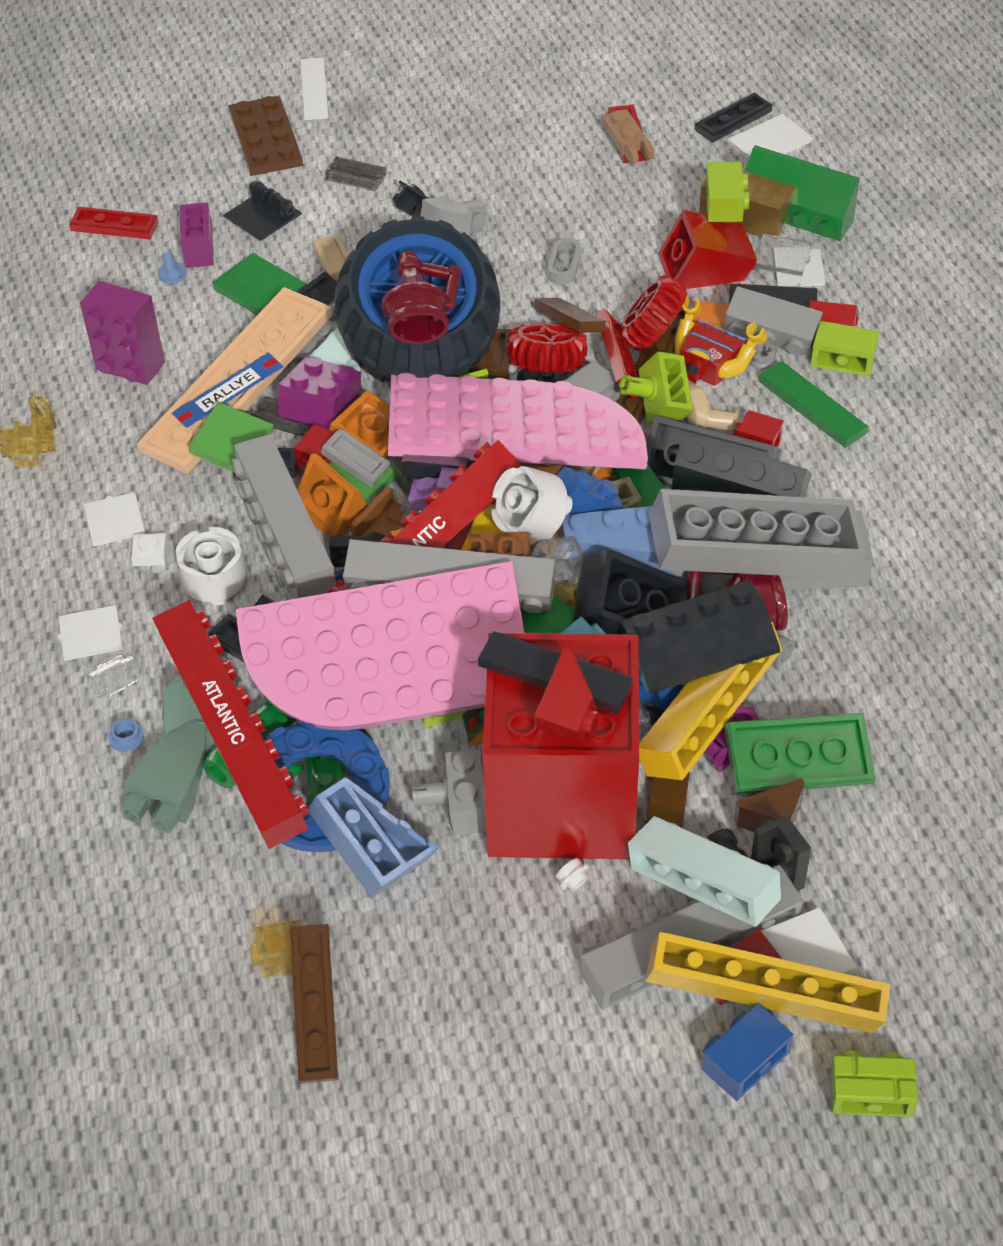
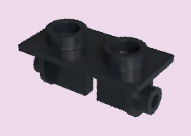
[392,180,435,216]

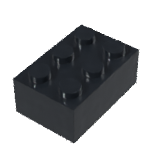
[573,549,688,635]

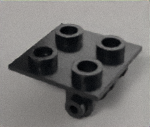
[223,181,302,241]

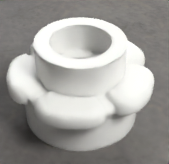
[555,858,589,892]

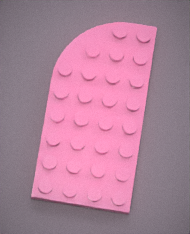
[388,373,648,469]
[236,561,524,730]

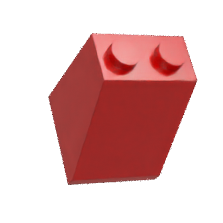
[658,209,757,289]

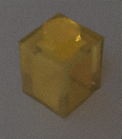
[250,920,301,978]

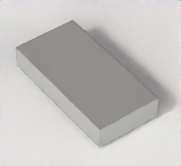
[320,428,391,488]

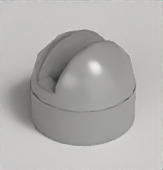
[774,635,795,665]

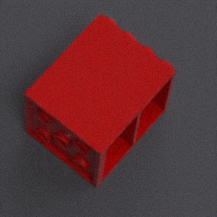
[482,633,639,860]

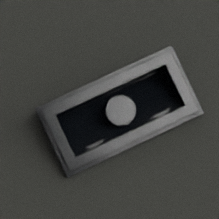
[401,454,470,479]

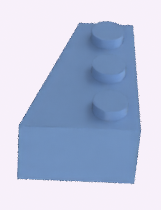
[560,506,672,574]
[308,777,439,899]

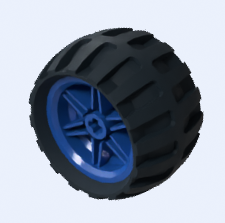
[334,216,501,382]

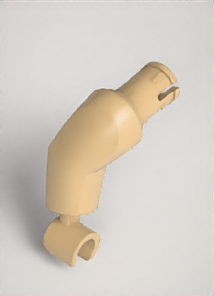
[686,380,738,432]

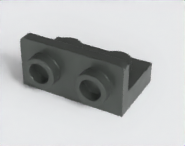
[751,815,811,891]

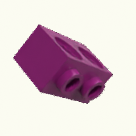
[180,202,214,268]

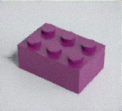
[80,281,165,385]

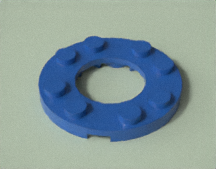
[263,722,390,852]

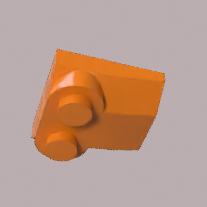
[329,390,391,460]

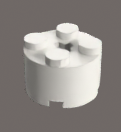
[491,466,572,541]
[176,527,246,605]

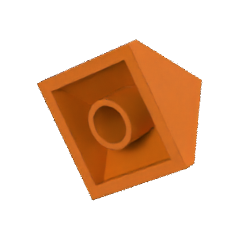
[297,453,368,539]

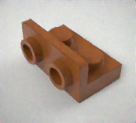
[350,486,419,536]

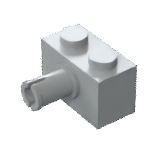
[412,748,486,835]

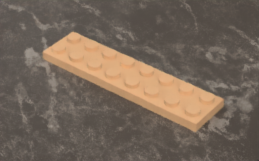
[137,287,333,475]

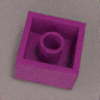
[278,356,361,430]

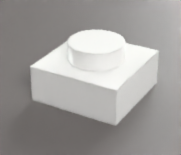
[131,533,167,566]

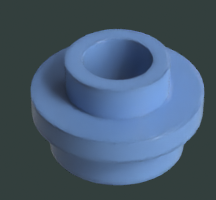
[108,718,144,752]

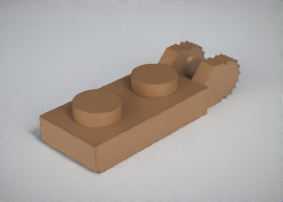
[602,109,654,164]

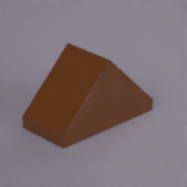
[734,778,805,832]

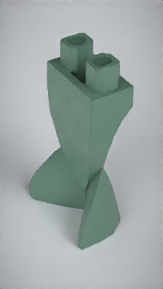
[121,679,216,833]

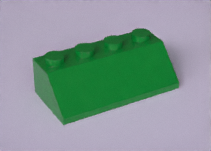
[745,145,860,241]

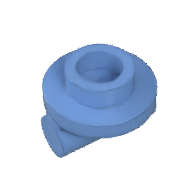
[158,252,187,284]

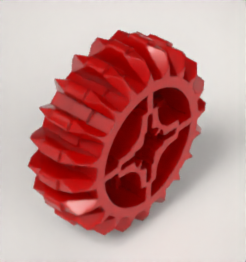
[619,274,687,351]
[507,322,588,374]

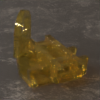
[0,395,57,469]

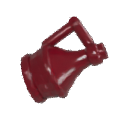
[381,251,461,344]
[687,571,788,631]

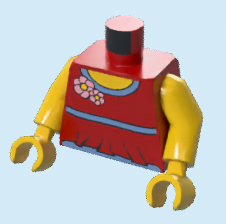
[674,296,767,386]

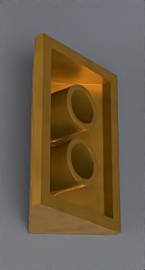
[699,170,797,242]

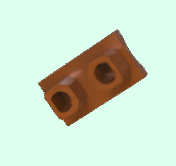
[468,532,531,557]

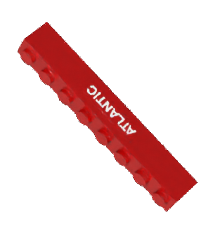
[327,440,523,593]
[152,599,309,849]

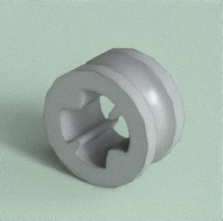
[749,342,776,370]

